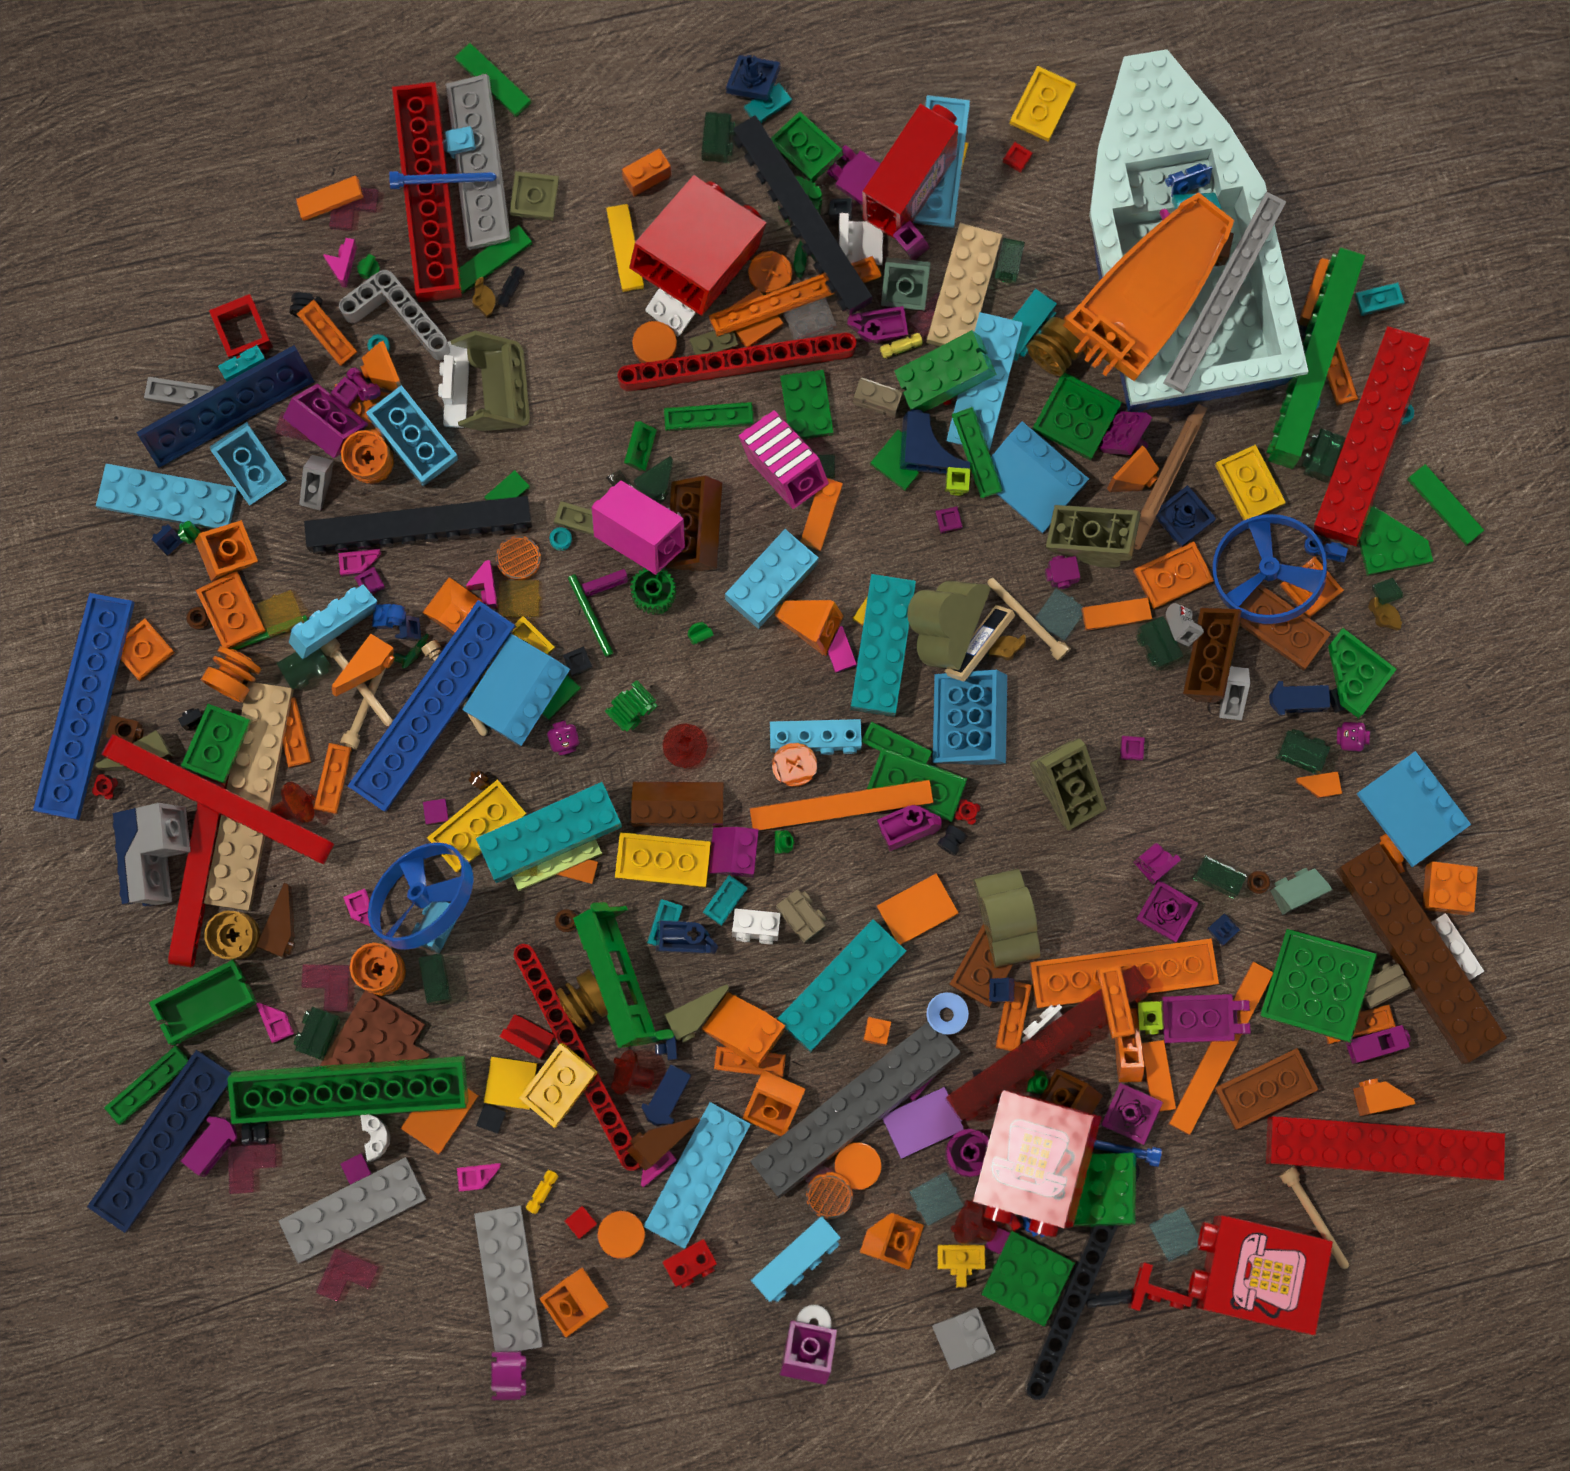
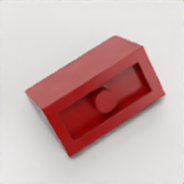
[499,1014,554,1060]

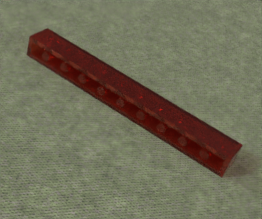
[944,965,1151,1122]

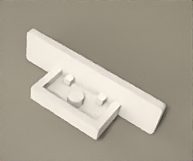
[438,341,469,428]

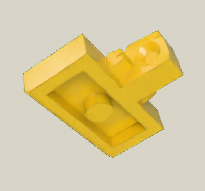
[937,1245,985,1288]

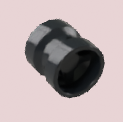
[937,825,968,856]
[242,1121,269,1146]

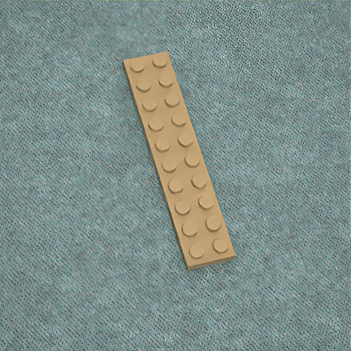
[204,682,294,912]

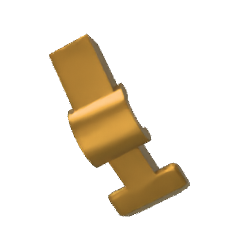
[472,277,495,318]
[1368,597,1402,631]
[989,634,1026,661]

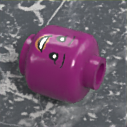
[547,721,580,755]
[1337,722,1370,752]

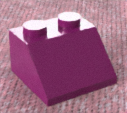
[708,827,759,878]
[780,1320,837,1385]

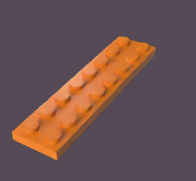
[1030,938,1219,1009]

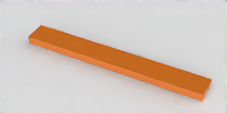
[709,256,881,337]
[750,780,933,830]
[1168,962,1273,1135]

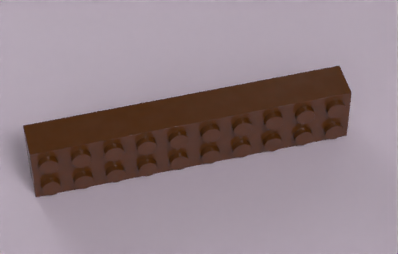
[1335,843,1507,1064]

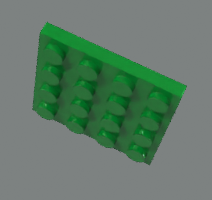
[1260,929,1377,1043]

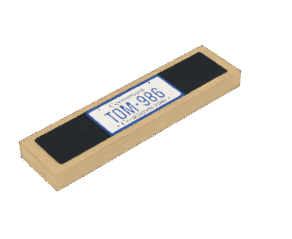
[945,605,1015,682]

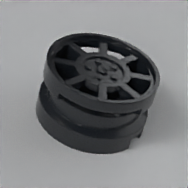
[289,292,323,318]

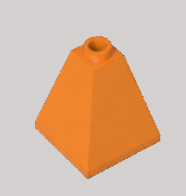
[775,600,844,656]

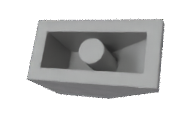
[299,455,333,511]
[1219,666,1250,720]

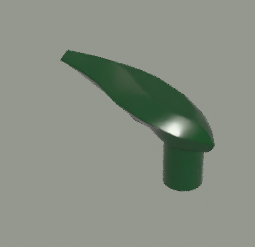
[793,240,807,280]
[394,633,429,668]

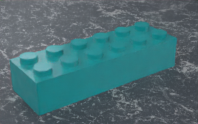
[850,574,916,717]
[476,782,622,884]
[777,919,906,1053]

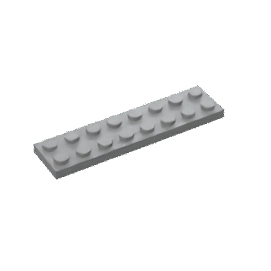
[446,74,510,250]

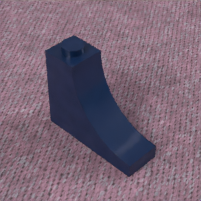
[900,410,970,475]

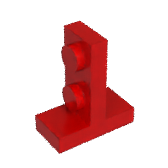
[1128,1262,1193,1311]

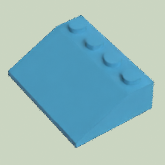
[991,421,1089,534]
[462,634,570,746]
[933,670,1007,765]
[1357,751,1471,867]

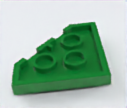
[1359,506,1433,576]
[1328,628,1397,719]

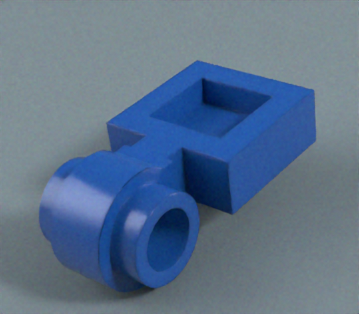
[1304,537,1348,563]
[372,604,406,629]

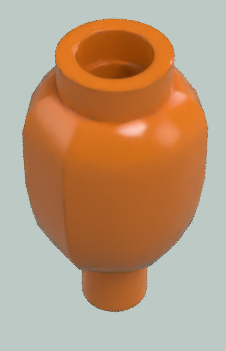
[1379,834,1405,874]

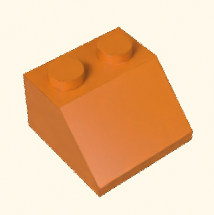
[195,520,258,582]
[742,1070,805,1136]
[1353,1078,1415,1116]
[539,1268,609,1338]

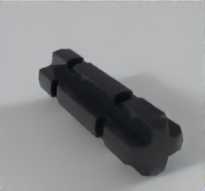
[496,266,525,308]
[1086,1289,1132,1308]

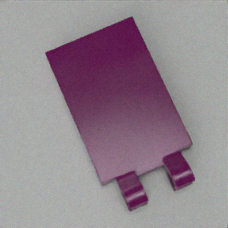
[827,145,880,206]
[1163,994,1251,1044]

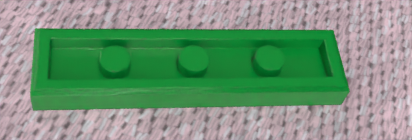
[455,43,531,117]
[459,225,532,294]
[664,402,754,432]
[951,407,1003,498]
[1407,464,1484,545]
[104,1045,189,1125]

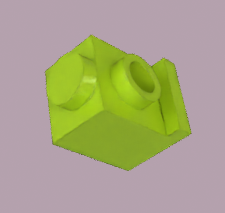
[945,467,970,496]
[1138,1001,1164,1035]

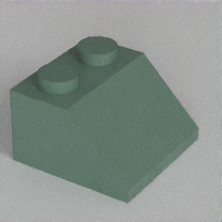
[881,257,931,310]
[1270,867,1332,915]

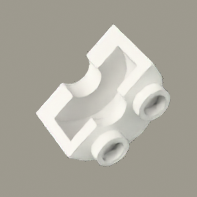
[360,1115,390,1162]

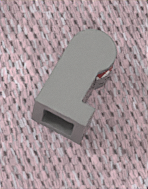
[1166,603,1204,646]

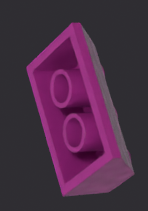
[283,384,368,458]

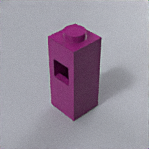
[893,220,930,260]
[1345,1025,1410,1064]

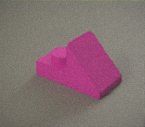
[323,238,357,288]
[466,560,498,609]

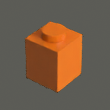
[863,1017,891,1046]

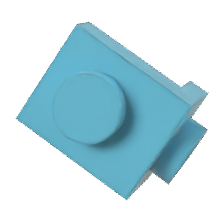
[444,126,476,159]

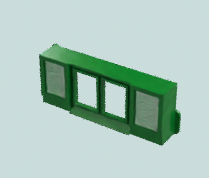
[573,902,674,1048]

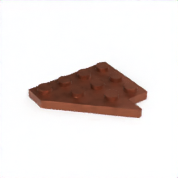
[320,990,430,1066]

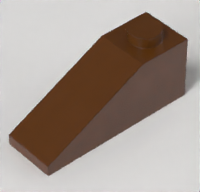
[256,883,295,959]
[627,1117,700,1171]

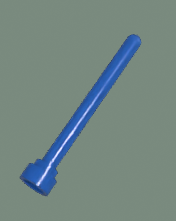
[389,171,496,189]
[1093,1140,1162,1167]

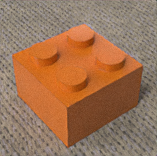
[1422,861,1478,915]

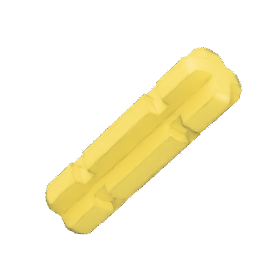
[880,333,923,358]

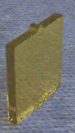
[497,580,541,617]
[257,590,305,637]

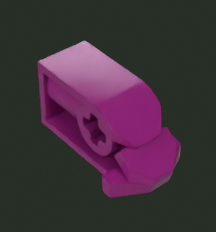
[847,306,908,343]
[877,805,942,851]
[1133,843,1181,885]
[181,1116,238,1178]

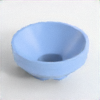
[926,992,969,1035]

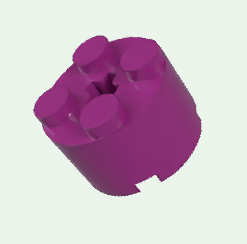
[945,1129,989,1177]
[491,1351,526,1401]

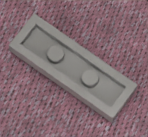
[144,377,215,406]

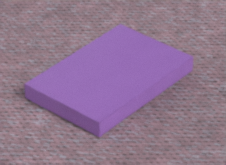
[882,1087,964,1159]

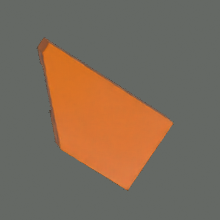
[1295,772,1342,798]

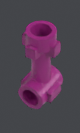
[346,367,380,401]

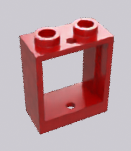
[209,294,273,359]

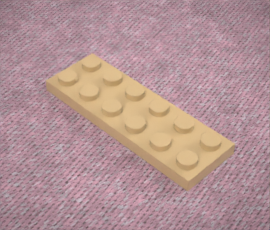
[926,223,1002,346]

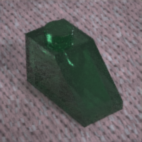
[995,238,1025,283]
[633,456,673,504]

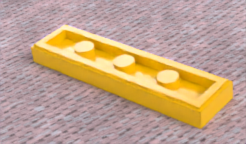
[606,204,644,292]

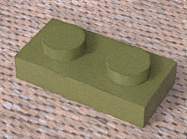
[689,331,738,355]
[554,501,594,536]

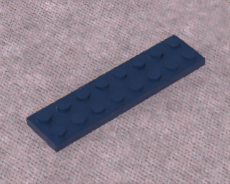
[137,345,315,468]
[87,1050,231,1233]

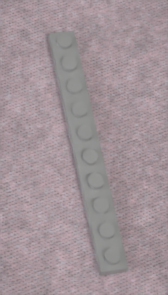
[1163,191,1286,393]

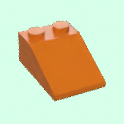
[701,992,785,1069]

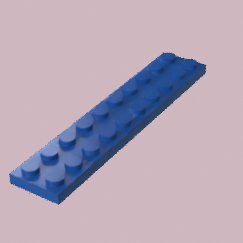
[33,593,135,821]
[348,600,516,812]

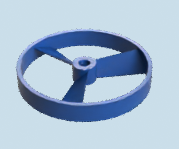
[1213,514,1327,624]
[368,842,473,949]

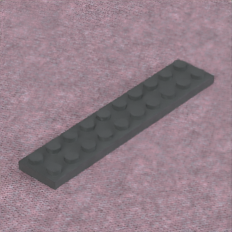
[750,1022,961,1198]

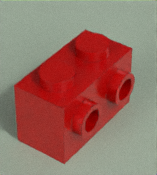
[663,1239,717,1289]

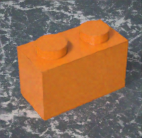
[622,148,671,196]

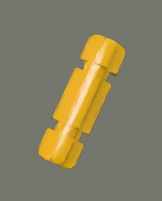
[526,1170,558,1214]

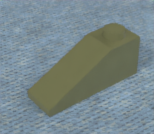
[96,731,174,772]
[665,984,729,1043]

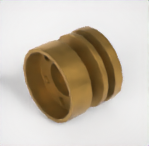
[1027,317,1086,376]
[205,911,261,960]
[556,969,608,1031]

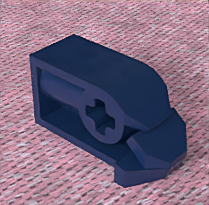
[1269,681,1330,716]
[656,921,718,954]
[641,1064,691,1126]

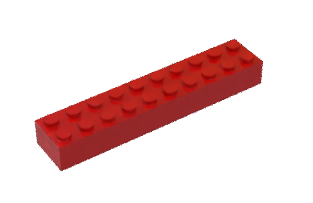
[392,82,462,303]
[1314,326,1430,547]
[1266,1116,1505,1181]

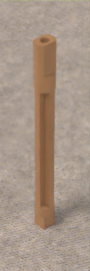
[1134,404,1207,550]

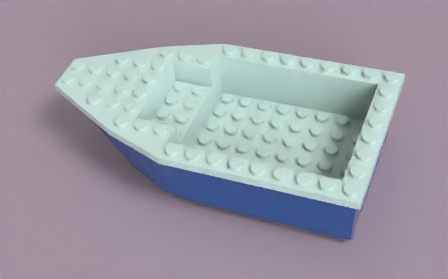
[1089,49,1308,412]

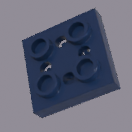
[726,55,781,101]
[1156,485,1216,547]

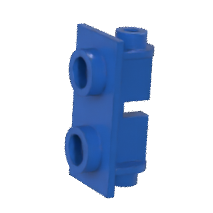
[1165,163,1213,198]

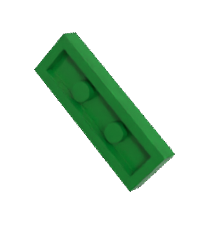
[861,721,932,763]

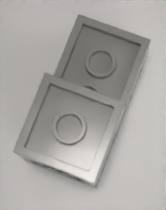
[113,803,191,907]

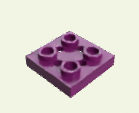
[1099,412,1152,455]
[1135,880,1198,943]
[1102,1083,1163,1145]

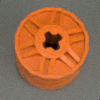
[341,430,394,484]
[200,646,262,703]
[350,943,406,996]

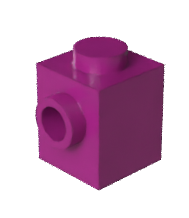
[1045,555,1080,589]

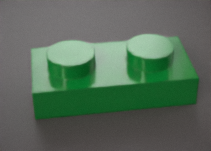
[624,421,657,471]

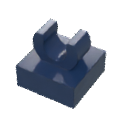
[152,524,183,556]
[394,615,421,641]
[1207,913,1240,946]
[989,978,1015,1003]
[655,1036,677,1061]

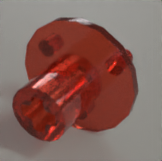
[662,723,708,768]
[271,782,315,823]
[611,1049,654,1095]
[950,1200,998,1245]

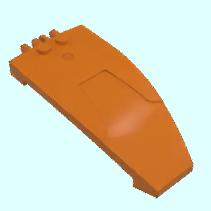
[1063,192,1234,381]

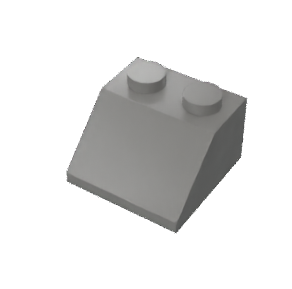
[932,1307,995,1370]

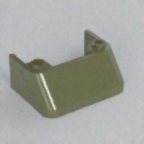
[451,331,530,431]

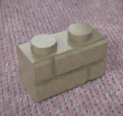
[853,377,903,418]
[776,889,826,944]
[1363,962,1411,1010]

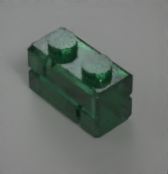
[701,112,736,163]
[1301,429,1345,483]
[1136,616,1183,671]
[276,648,332,689]
[1275,729,1330,775]
[1192,855,1247,899]
[418,953,452,1005]
[293,1007,340,1061]

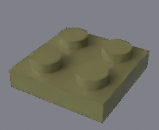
[510,171,559,221]

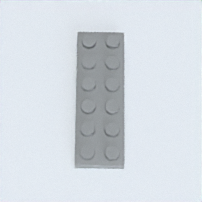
[279,1157,427,1263]
[474,1205,543,1352]

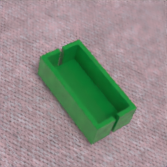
[894,330,997,413]
[149,960,258,1046]

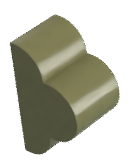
[1046,505,1141,568]
[908,581,991,670]
[1030,738,1107,831]
[973,869,1040,968]

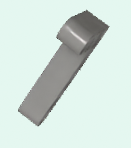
[339,270,450,360]

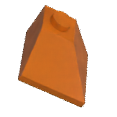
[360,341,401,392]
[1107,445,1159,492]
[422,577,483,635]
[860,1213,924,1270]

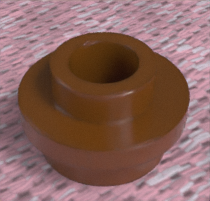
[186,607,209,630]
[468,770,490,791]
[1247,871,1270,894]
[555,909,577,932]

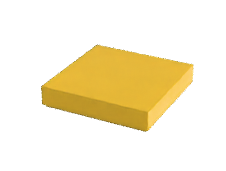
[484,1057,537,1110]

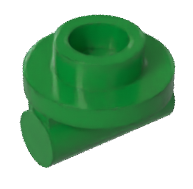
[357,254,380,279]
[178,521,201,544]
[687,622,714,645]
[775,830,794,854]
[1026,1069,1048,1094]

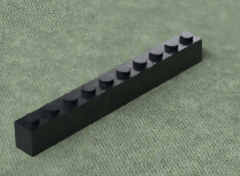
[732,115,872,316]
[304,496,532,555]

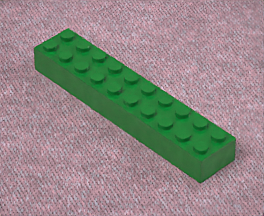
[1266,247,1366,469]
[228,1056,468,1124]

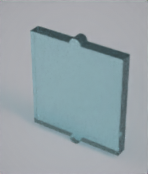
[1035,589,1083,641]
[909,1172,963,1226]
[1149,1207,1199,1262]

